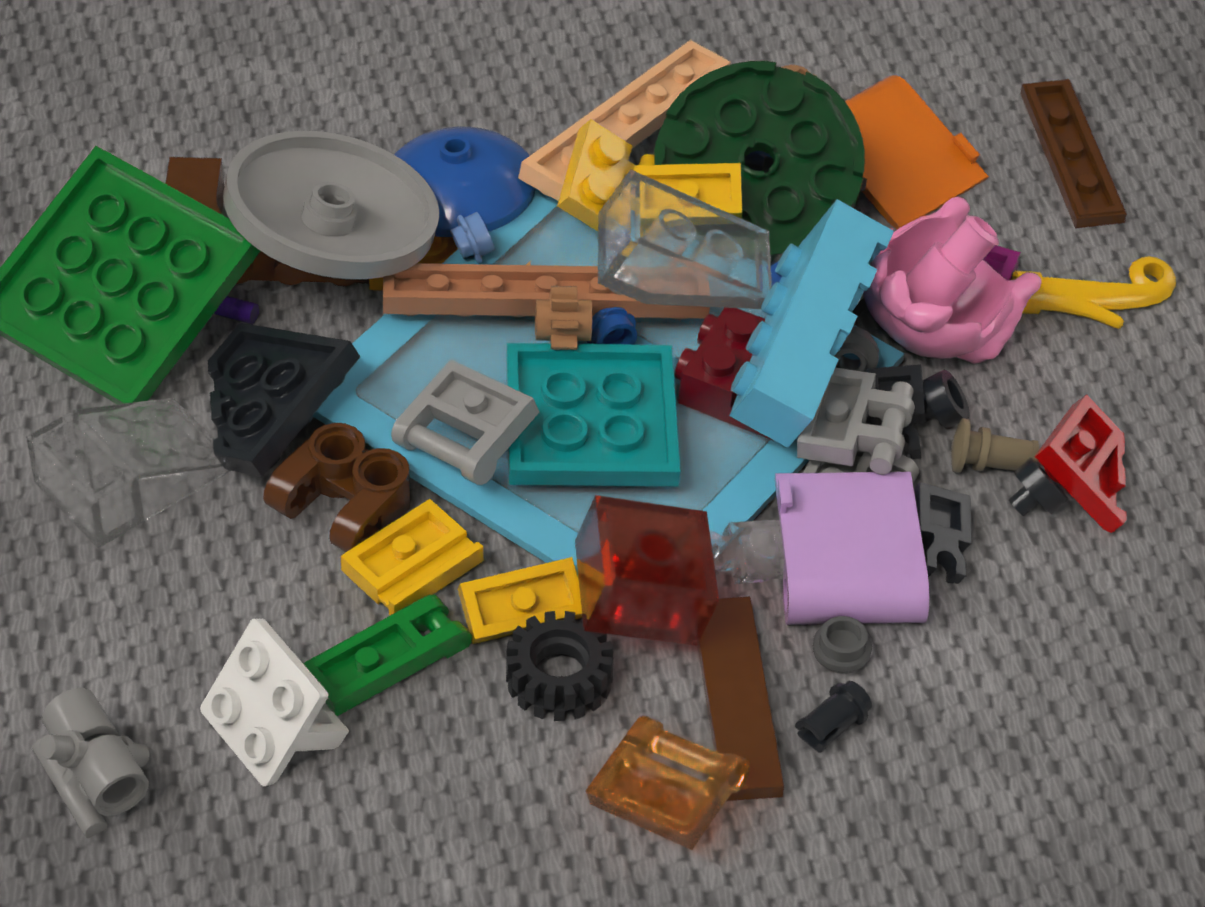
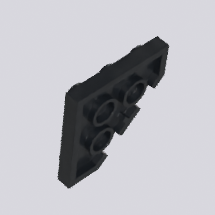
[208,323,360,477]

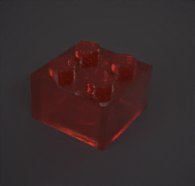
[575,495,719,646]

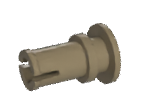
[951,418,1039,473]

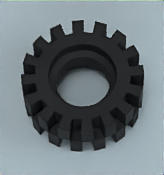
[506,611,614,721]

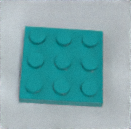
[506,343,681,487]

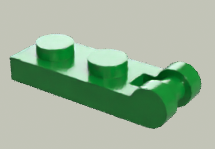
[303,595,472,716]

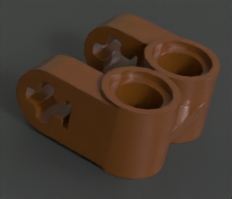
[263,423,411,552]

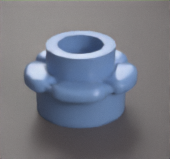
[450,212,495,263]

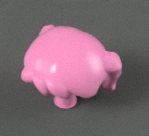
[862,196,1042,364]

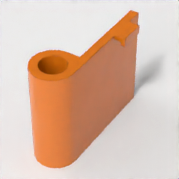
[845,75,989,229]

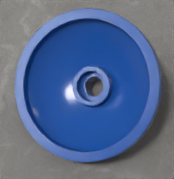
[394,127,536,237]

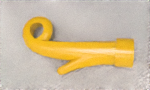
[1011,256,1176,329]

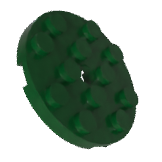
[654,61,865,263]

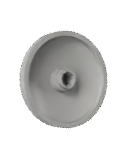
[223,131,439,279]

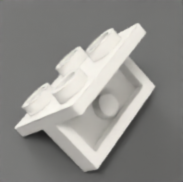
[200,619,349,786]

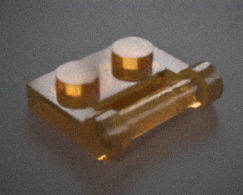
[586,715,750,850]

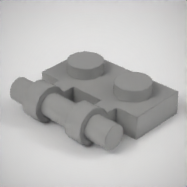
[797,368,915,475]

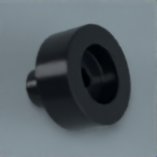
[923,370,970,429]
[1009,457,1069,516]

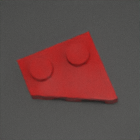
[1034,394,1127,533]

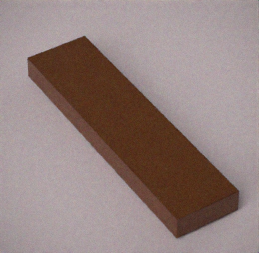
[1020,79,1127,229]
[692,596,784,802]

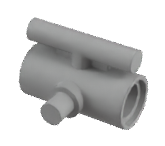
[32,688,149,838]

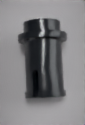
[795,681,872,753]

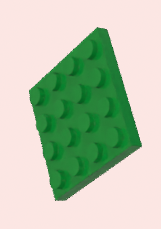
[0,146,260,416]

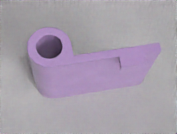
[775,472,929,625]

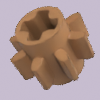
[535,286,592,350]

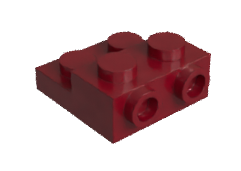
[675,304,776,442]

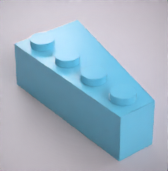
[729,199,894,448]

